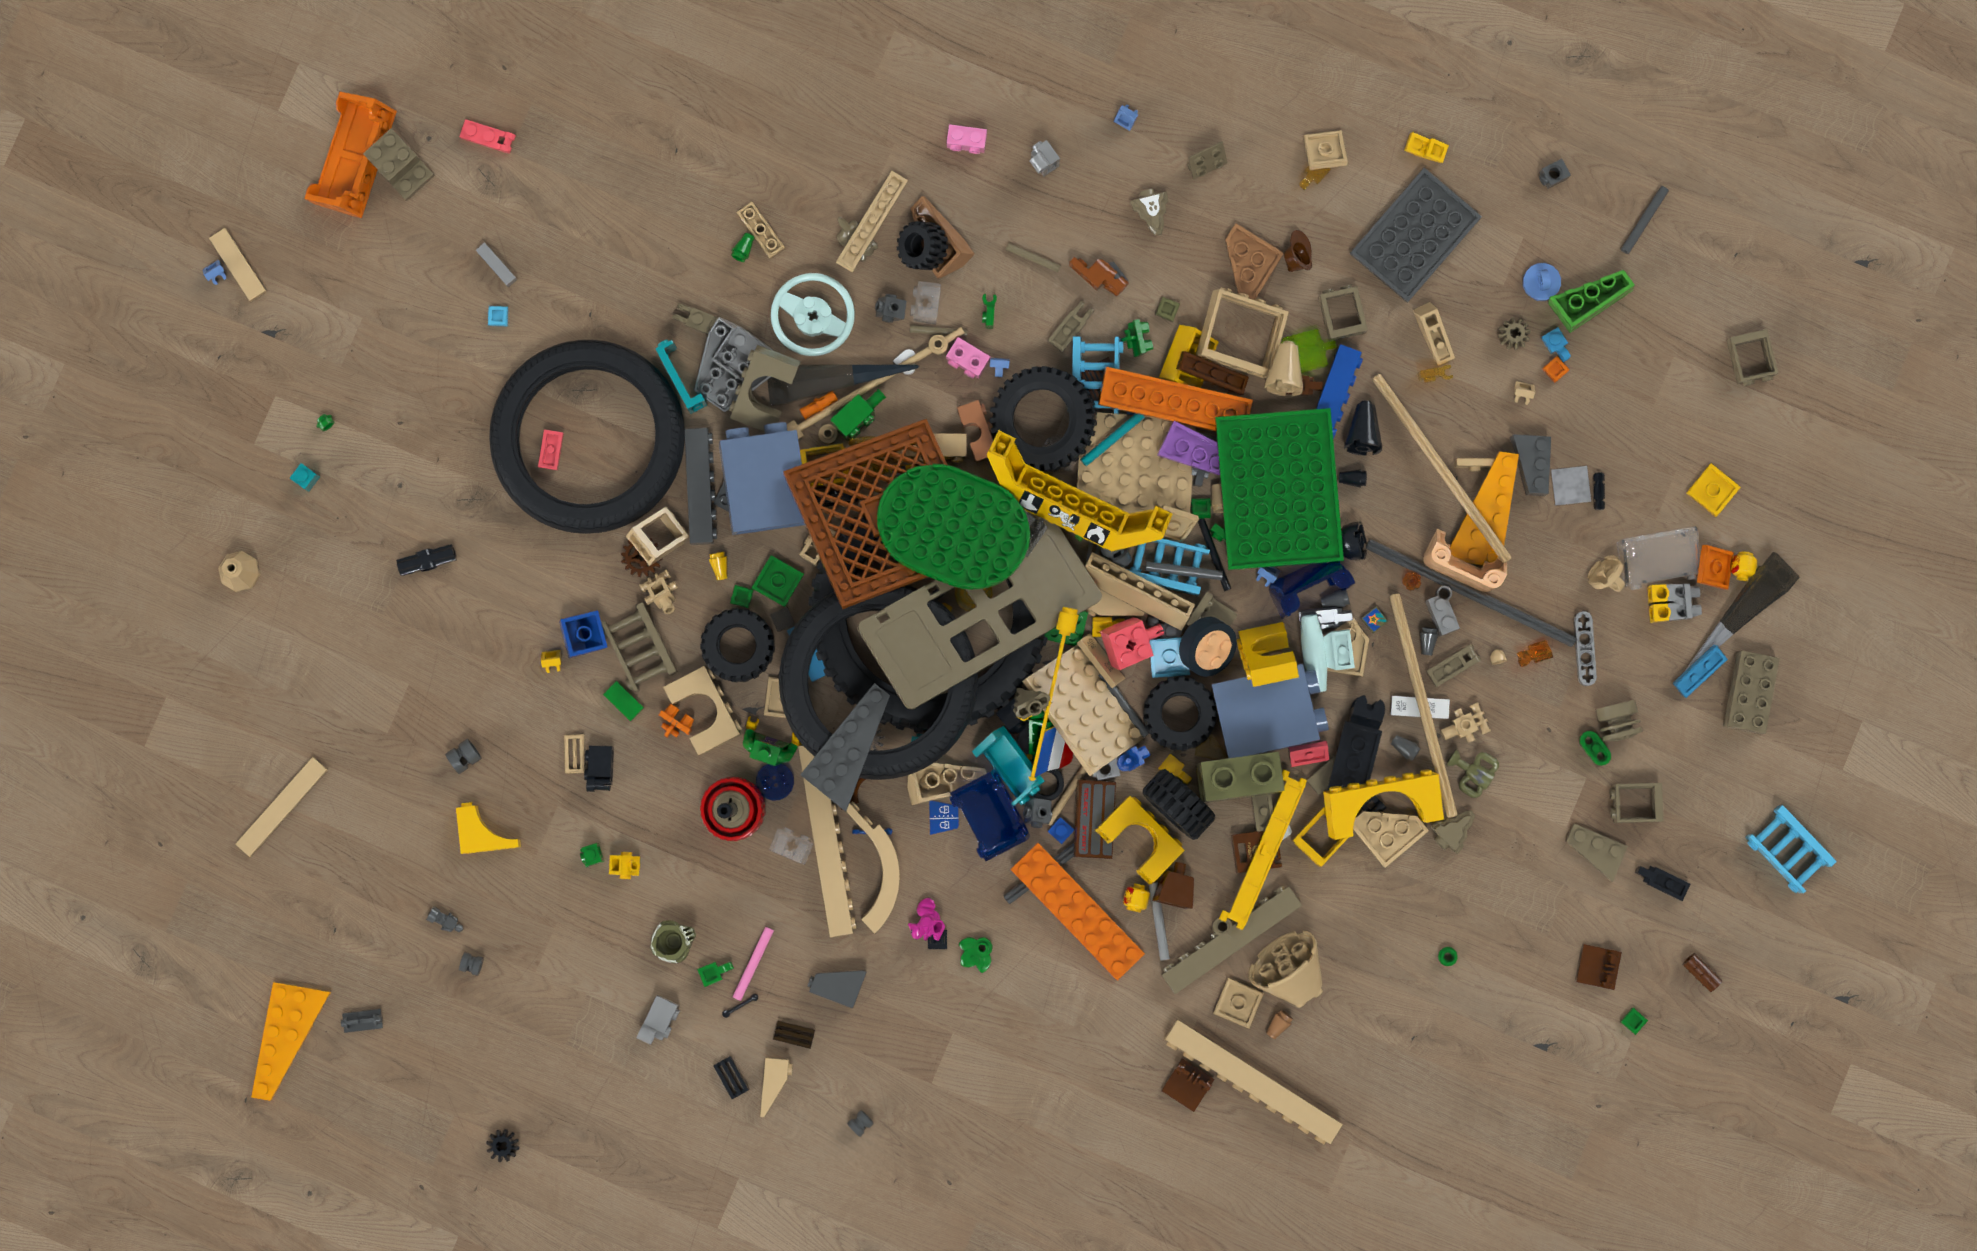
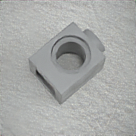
[1092,758,1121,781]

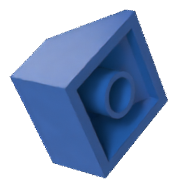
[559,610,608,658]

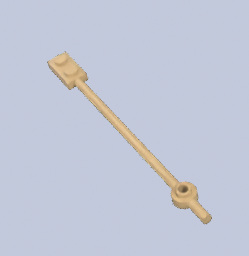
[787,327,965,440]

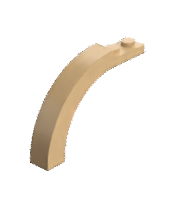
[847,801,900,934]

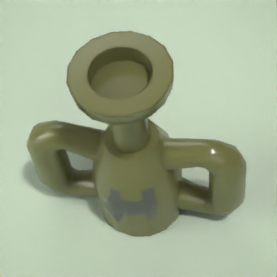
[1446,749,1499,798]

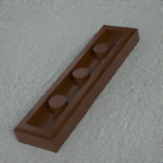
[1176,351,1249,395]

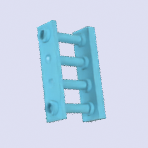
[1072,337,1124,414]
[1127,539,1210,596]
[1746,805,1837,893]

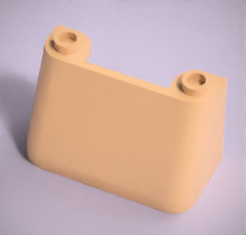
[1423,529,1507,592]

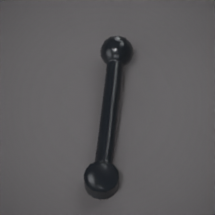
[722,993,758,1018]

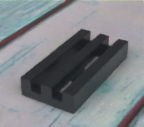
[713,1056,749,1099]

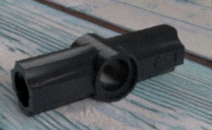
[396,544,457,576]

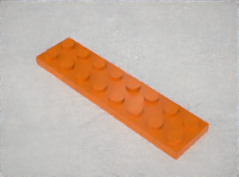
[1098,367,1253,431]
[1010,842,1145,981]

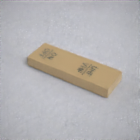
[1077,633,1126,688]

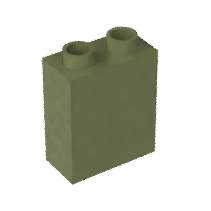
[1195,752,1285,803]

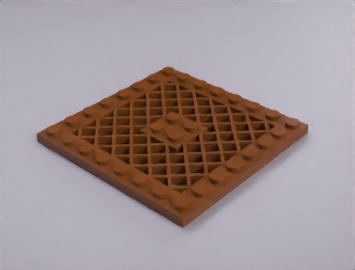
[783,419,947,609]

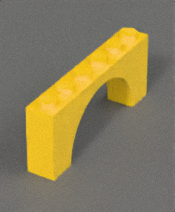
[1323,769,1444,840]

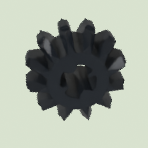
[486,1129,520,1162]

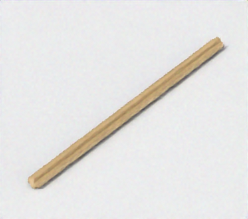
[1372,374,1511,563]
[1389,593,1457,818]

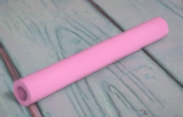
[732,927,774,1001]

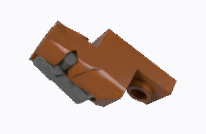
[1069,257,1129,297]

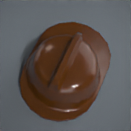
[1284,230,1312,272]

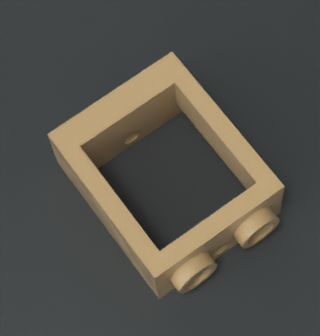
[626,507,689,566]

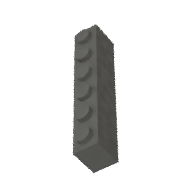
[685,428,717,545]

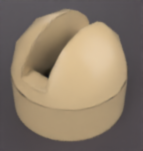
[1490,650,1507,665]

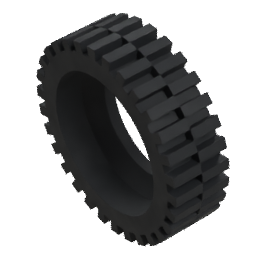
[990,366,1097,471]

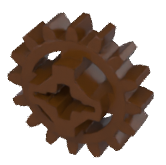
[621,538,663,578]

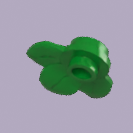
[959,937,993,973]

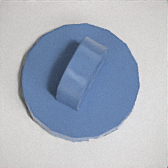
[1523,263,1561,301]

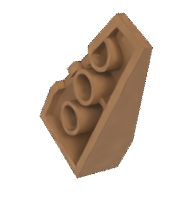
[910,196,974,279]

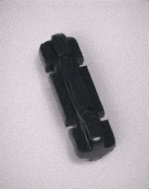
[1593,473,1605,510]

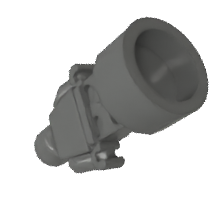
[426,906,464,932]

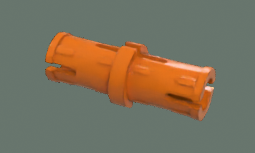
[799,391,838,420]

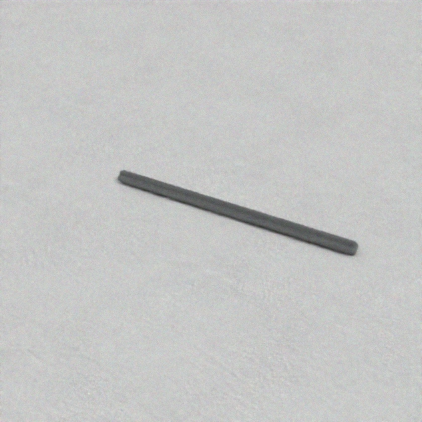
[1366,540,1576,647]

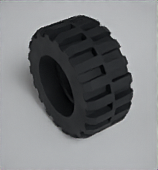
[700,608,775,683]
[1143,676,1217,751]
[1142,769,1216,840]

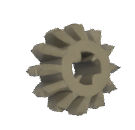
[1498,318,1531,351]

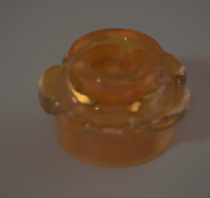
[1402,572,1421,591]

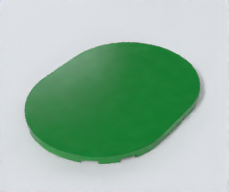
[877,464,1030,590]

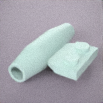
[1301,614,1355,692]

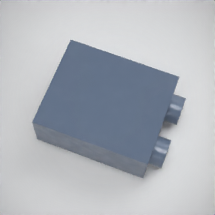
[719,422,805,535]
[1212,664,1329,758]

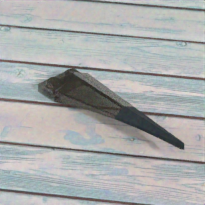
[767,364,919,406]

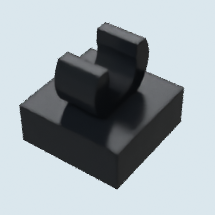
[928,930,947,949]

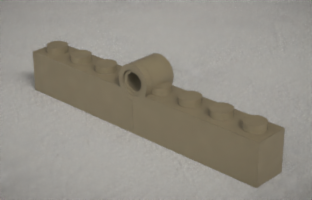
[1161,886,1302,994]

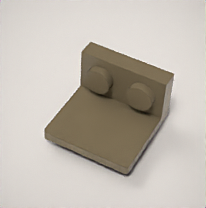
[1185,592,1237,628]

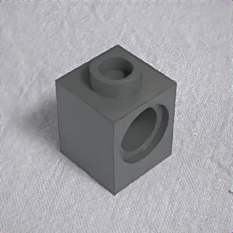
[1539,159,1571,189]

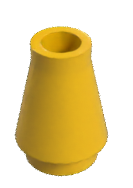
[708,551,728,580]

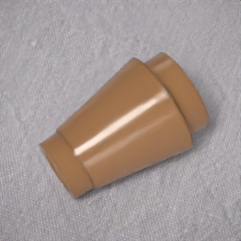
[1266,1010,1293,1039]

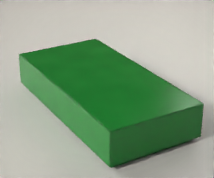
[603,681,644,721]

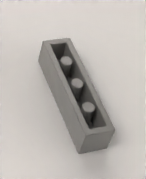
[476,242,517,287]

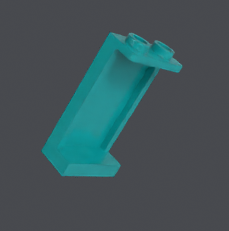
[655,339,708,414]
[972,726,1045,807]

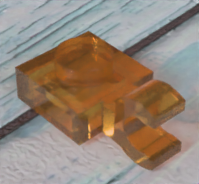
[1517,640,1553,667]

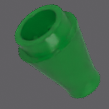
[731,233,755,262]

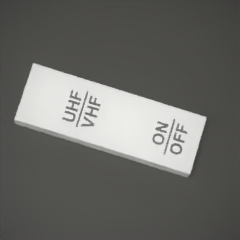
[1390,696,1450,719]

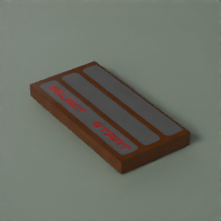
[1074,780,1116,859]

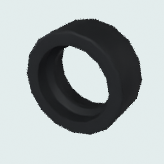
[1033,769,1064,801]

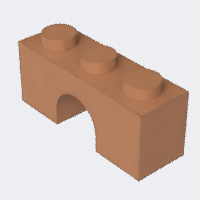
[957,400,993,464]

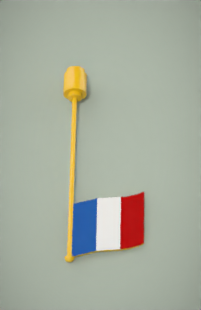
[1029,607,1079,781]

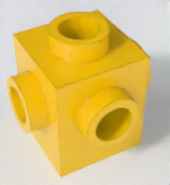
[609,852,640,879]

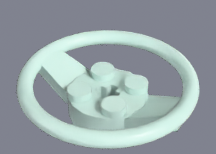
[771,273,855,356]

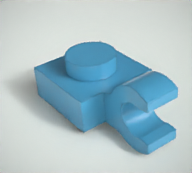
[1541,327,1571,362]

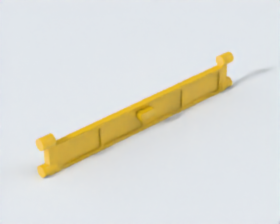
[1219,769,1307,930]

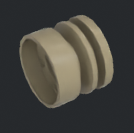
[1595,700,1643,741]

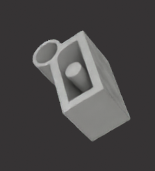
[1029,140,1060,177]
[1425,586,1460,637]
[637,995,680,1045]

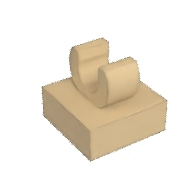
[1514,381,1535,405]

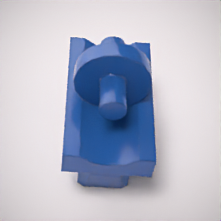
[1117,746,1150,772]

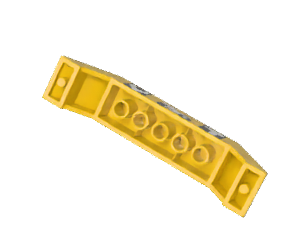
[987,430,1173,551]

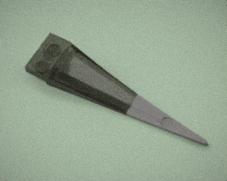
[1683,552,1800,673]

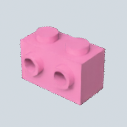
[947,124,987,154]
[946,337,991,379]

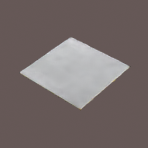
[1551,466,1591,506]

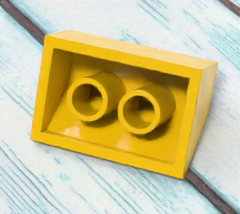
[1159,324,1219,388]

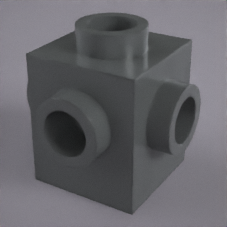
[875,294,907,323]
[1023,798,1052,828]

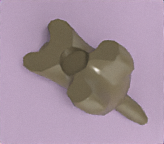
[837,217,878,262]

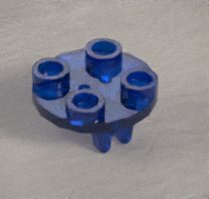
[756,764,794,801]

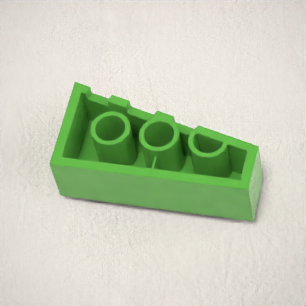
[1548,270,1635,333]

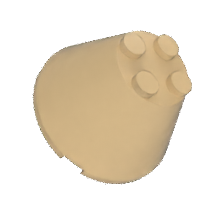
[1248,931,1323,1008]

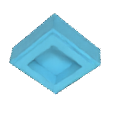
[488,306,509,327]

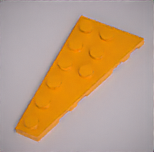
[1449,451,1519,565]
[251,982,331,1101]

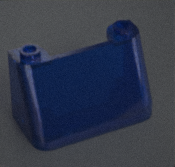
[1269,562,1355,619]
[949,769,1030,861]

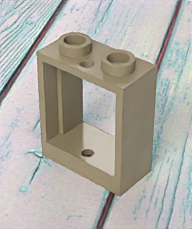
[1318,285,1368,342]
[1726,329,1778,386]
[1609,783,1664,823]

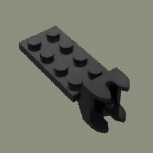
[1327,695,1385,806]

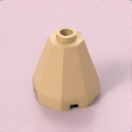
[218,551,261,592]

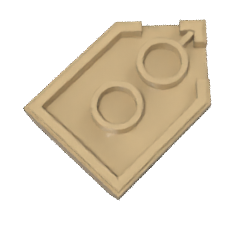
[1327,617,1369,677]

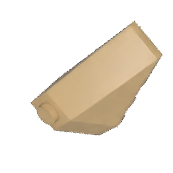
[907,763,990,805]

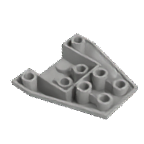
[694,317,772,412]

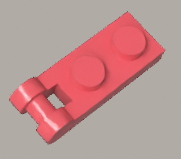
[459,119,516,154]

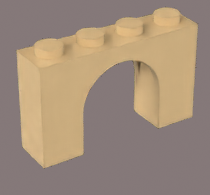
[663,666,742,756]

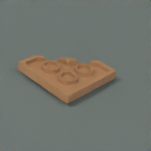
[1225,223,1284,300]

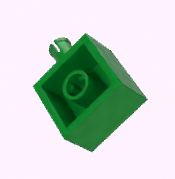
[830,389,886,442]

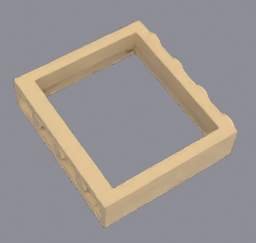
[1196,287,1289,379]

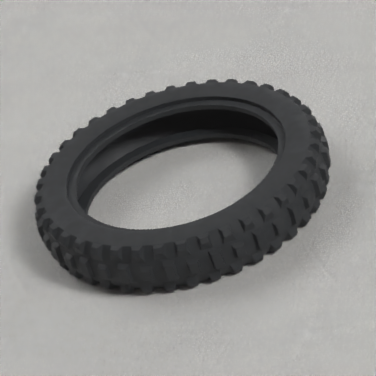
[808,515,1048,733]

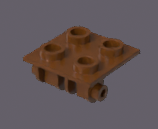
[1576,944,1622,990]
[1161,1058,1215,1112]

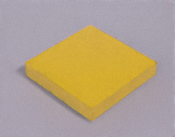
[1686,463,1741,517]

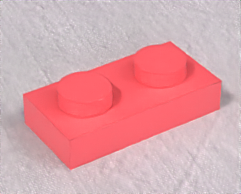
[538,429,564,471]
[1289,741,1329,767]

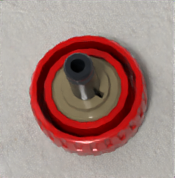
[700,777,766,841]

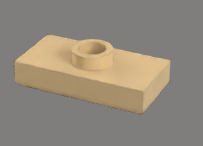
[1454,458,1495,471]

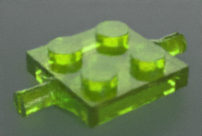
[1281,329,1337,373]

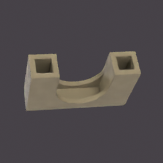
[729,345,801,431]

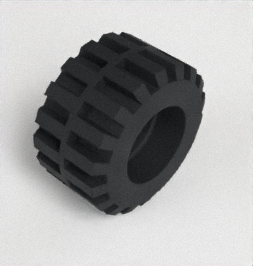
[896,221,948,270]

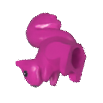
[908,898,945,941]

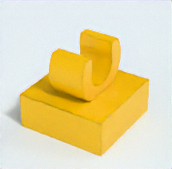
[541,650,562,673]

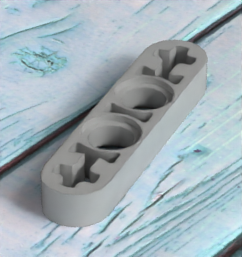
[1574,611,1597,686]

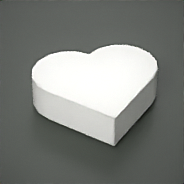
[893,349,915,375]

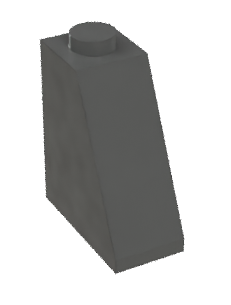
[807,970,867,1008]

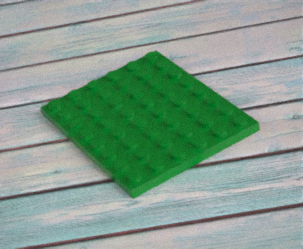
[1215,408,1344,570]

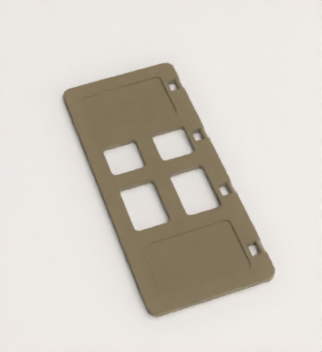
[858,519,1102,709]

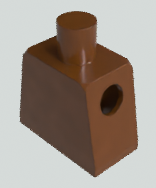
[1152,862,1194,909]

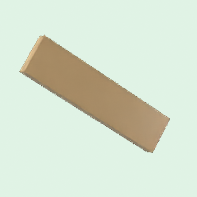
[209,228,267,302]

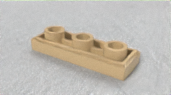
[737,202,785,259]

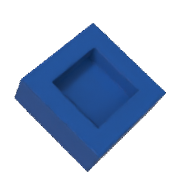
[1047,817,1074,844]

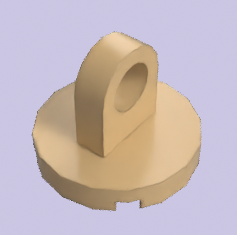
[1588,555,1625,592]

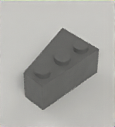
[1510,434,1551,496]

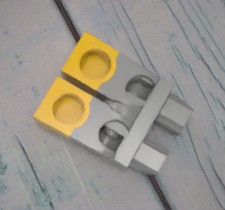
[1647,584,1702,623]

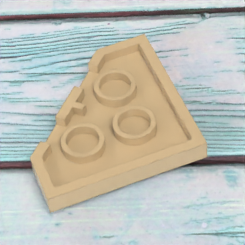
[1353,811,1429,868]

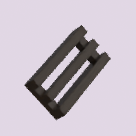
[773,1021,815,1049]

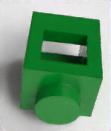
[580,843,604,868]

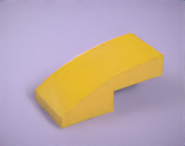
[1404,132,1449,163]

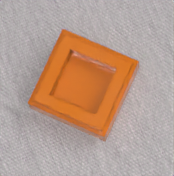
[1542,356,1569,383]

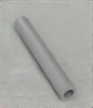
[1149,882,1170,960]

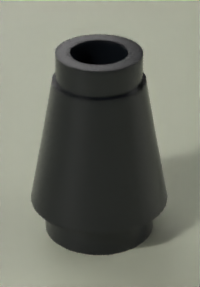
[1339,469,1367,488]

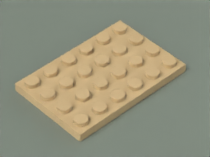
[1022,644,1145,776]

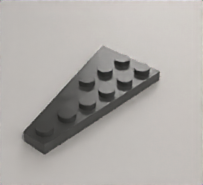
[800,683,890,812]

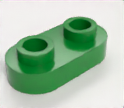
[1579,731,1611,766]

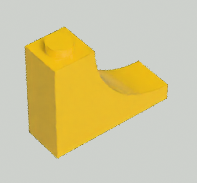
[456,802,521,854]

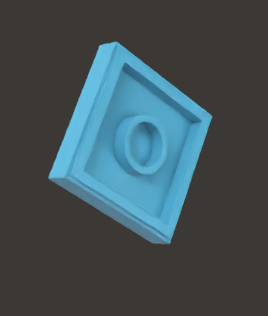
[1149,637,1190,678]

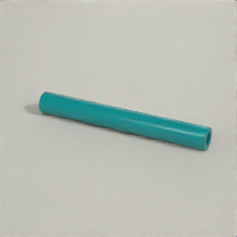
[1080,413,1145,467]

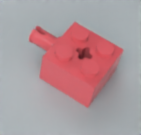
[1100,617,1164,670]

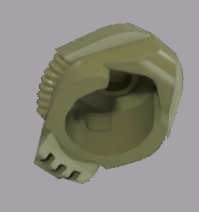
[650,920,696,963]

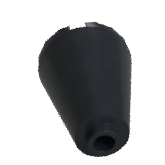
[1344,400,1382,456]

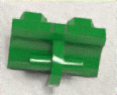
[1120,319,1153,357]

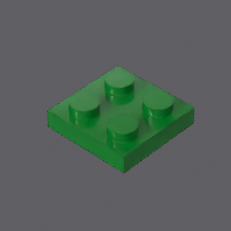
[752,555,804,607]

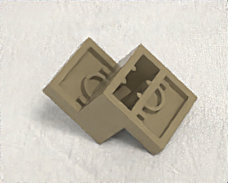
[363,128,435,201]

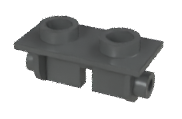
[341,1009,383,1033]

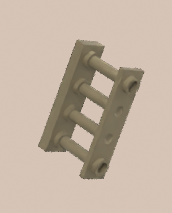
[601,602,678,693]

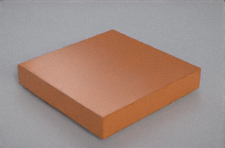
[1697,545,1734,590]

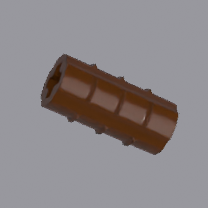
[1682,953,1722,992]

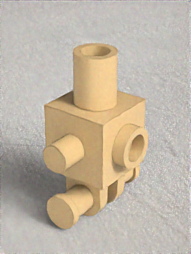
[639,569,678,614]
[1440,703,1491,743]

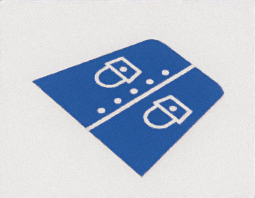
[929,801,959,835]

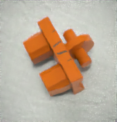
[659,704,694,738]

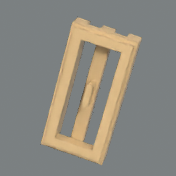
[564,734,585,774]

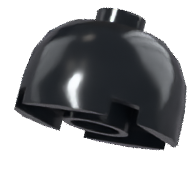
[1341,522,1367,561]

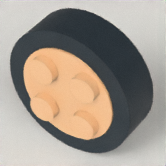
[1179,617,1237,677]

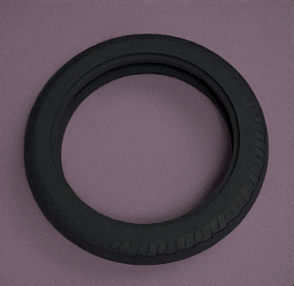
[489,340,685,534]
[779,585,978,780]

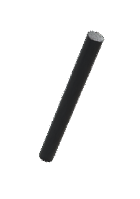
[1198,518,1231,592]

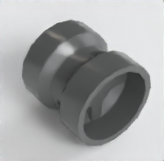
[459,952,484,976]
[847,1110,874,1137]

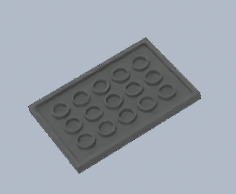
[1350,168,1482,303]

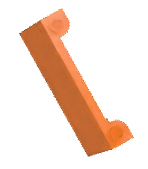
[304,92,397,218]

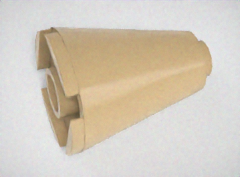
[1265,341,1303,396]

